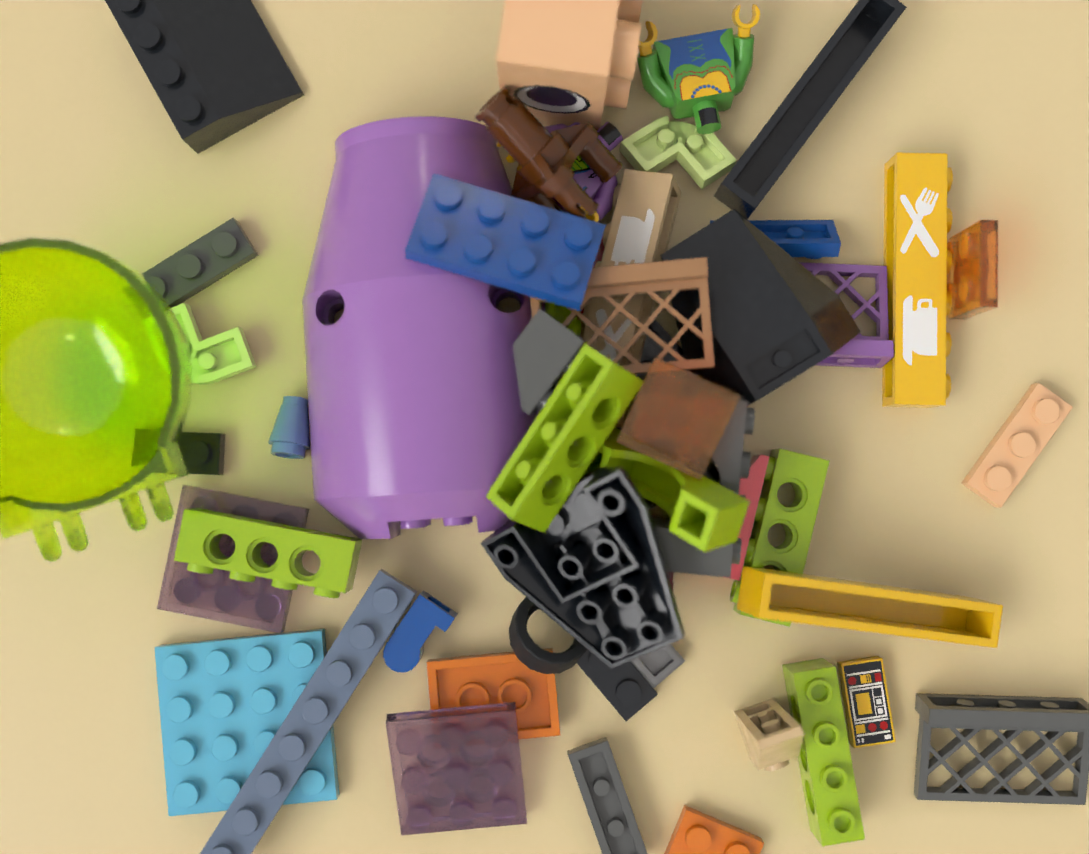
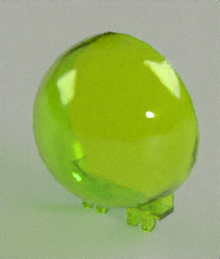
[0,238,193,562]

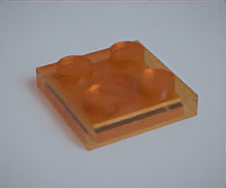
[947,220,998,319]
[616,357,740,480]

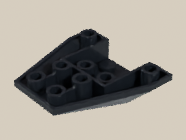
[660,209,861,405]
[481,466,685,669]

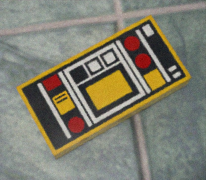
[837,656,896,748]

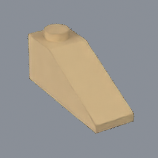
[734,699,804,771]

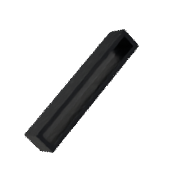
[714,0,907,219]

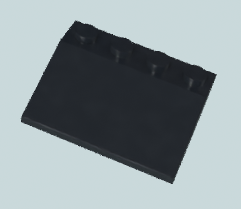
[105,0,304,154]

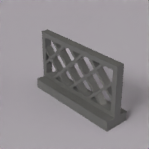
[914,693,1089,805]

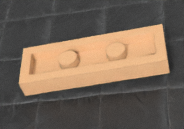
[961,383,1073,508]

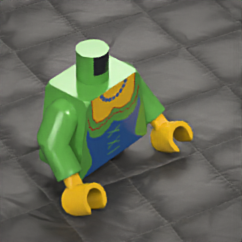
[637,4,760,134]

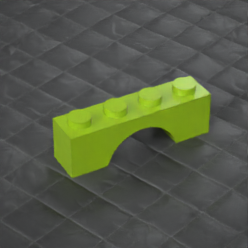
[582,427,750,552]

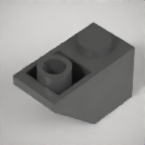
[512,309,585,416]

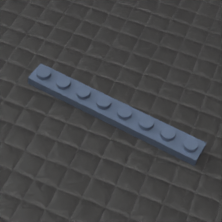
[200,569,417,854]

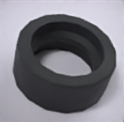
[509,597,587,674]

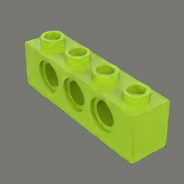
[486,344,644,533]
[730,448,829,627]
[174,508,362,598]
[782,658,865,847]

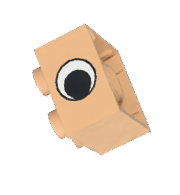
[496,0,643,130]

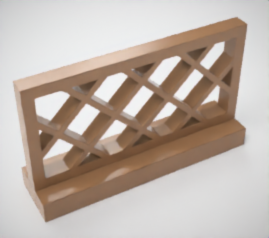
[530,257,715,380]

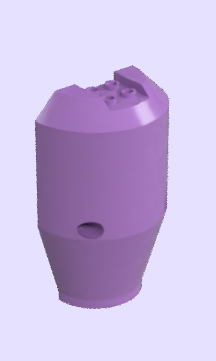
[302,116,556,539]

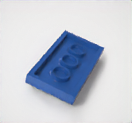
[405,173,606,311]

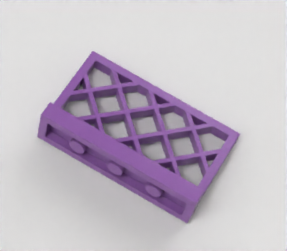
[799,262,894,368]

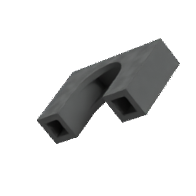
[635,387,755,578]

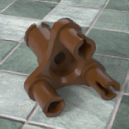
[475,85,623,219]

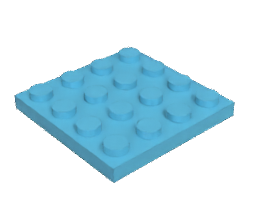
[154,628,340,816]

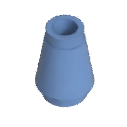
[268,396,310,459]

